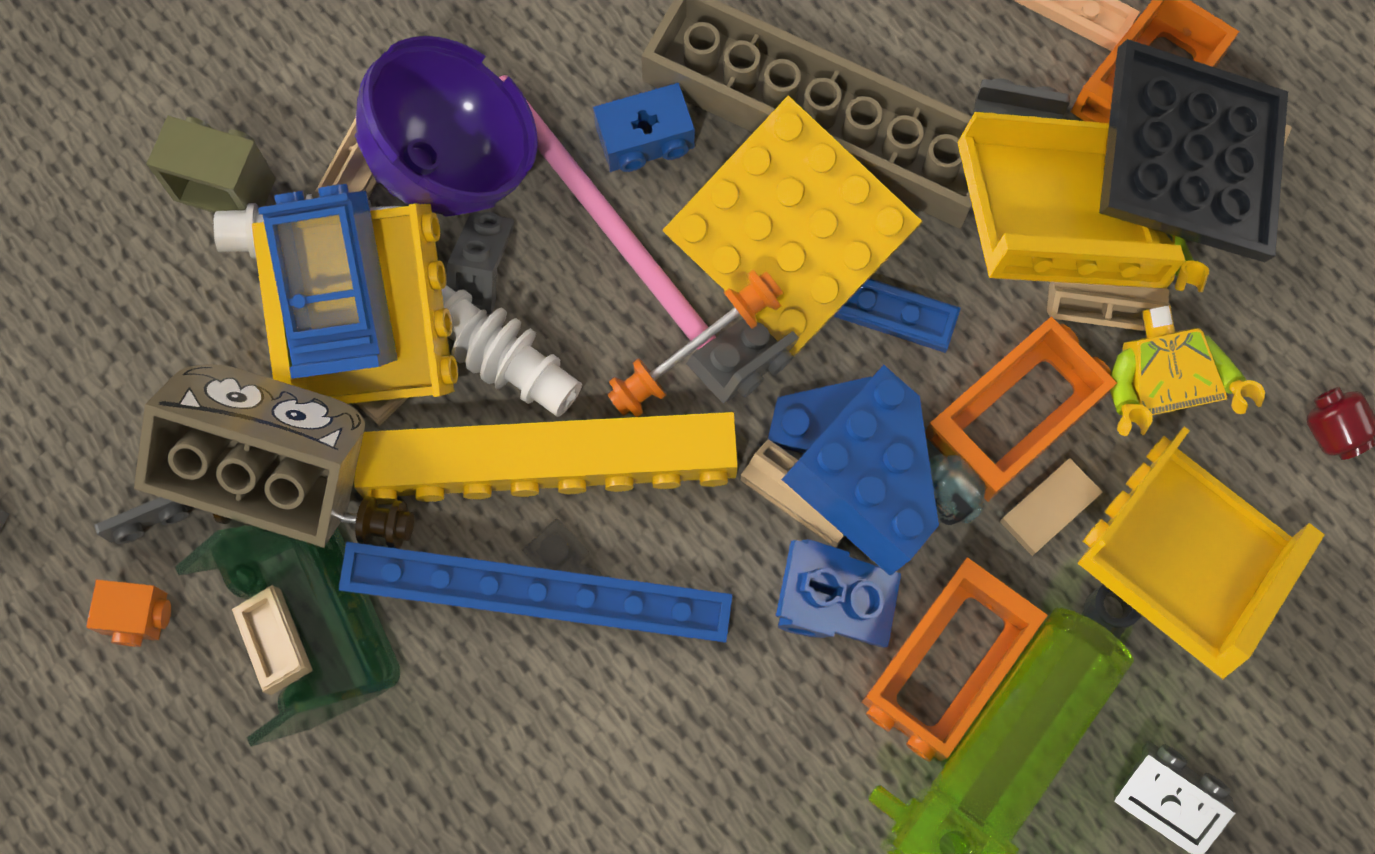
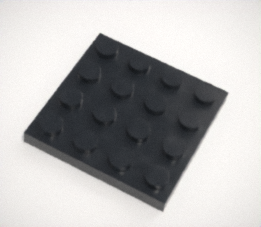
[1099,39,1288,263]

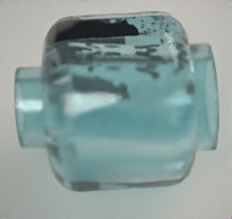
[929,454,986,525]

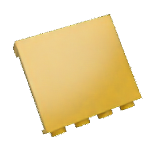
[957,112,1185,288]
[252,204,458,404]
[1078,426,1325,679]

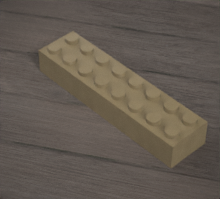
[641,0,972,229]

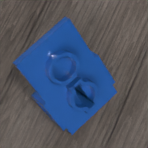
[776,539,901,648]

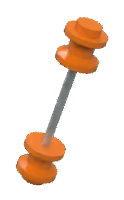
[607,270,783,417]

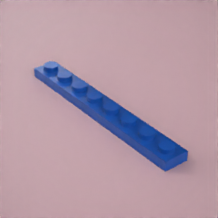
[339,542,733,642]

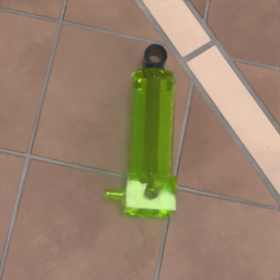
[868,584,1142,854]

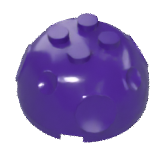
[355,36,538,217]

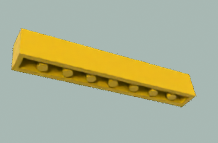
[354,412,738,504]

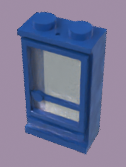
[258,184,398,379]

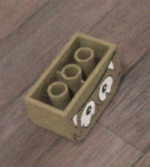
[134,364,365,547]

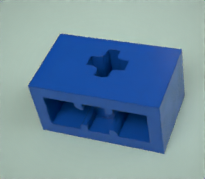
[593,83,695,172]

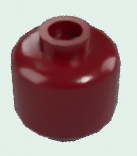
[1306,387,1375,460]

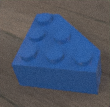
[781,365,939,576]

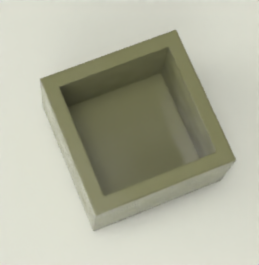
[146,115,276,213]

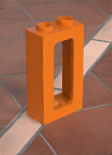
[1070,0,1240,123]
[925,316,1117,502]
[862,557,1048,762]

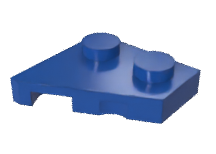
[768,376,872,453]

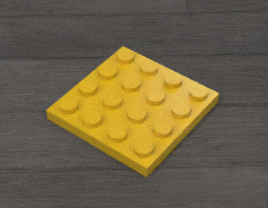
[662,96,922,357]

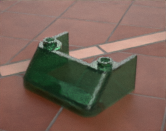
[175,525,400,747]

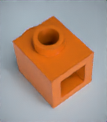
[86,579,171,647]

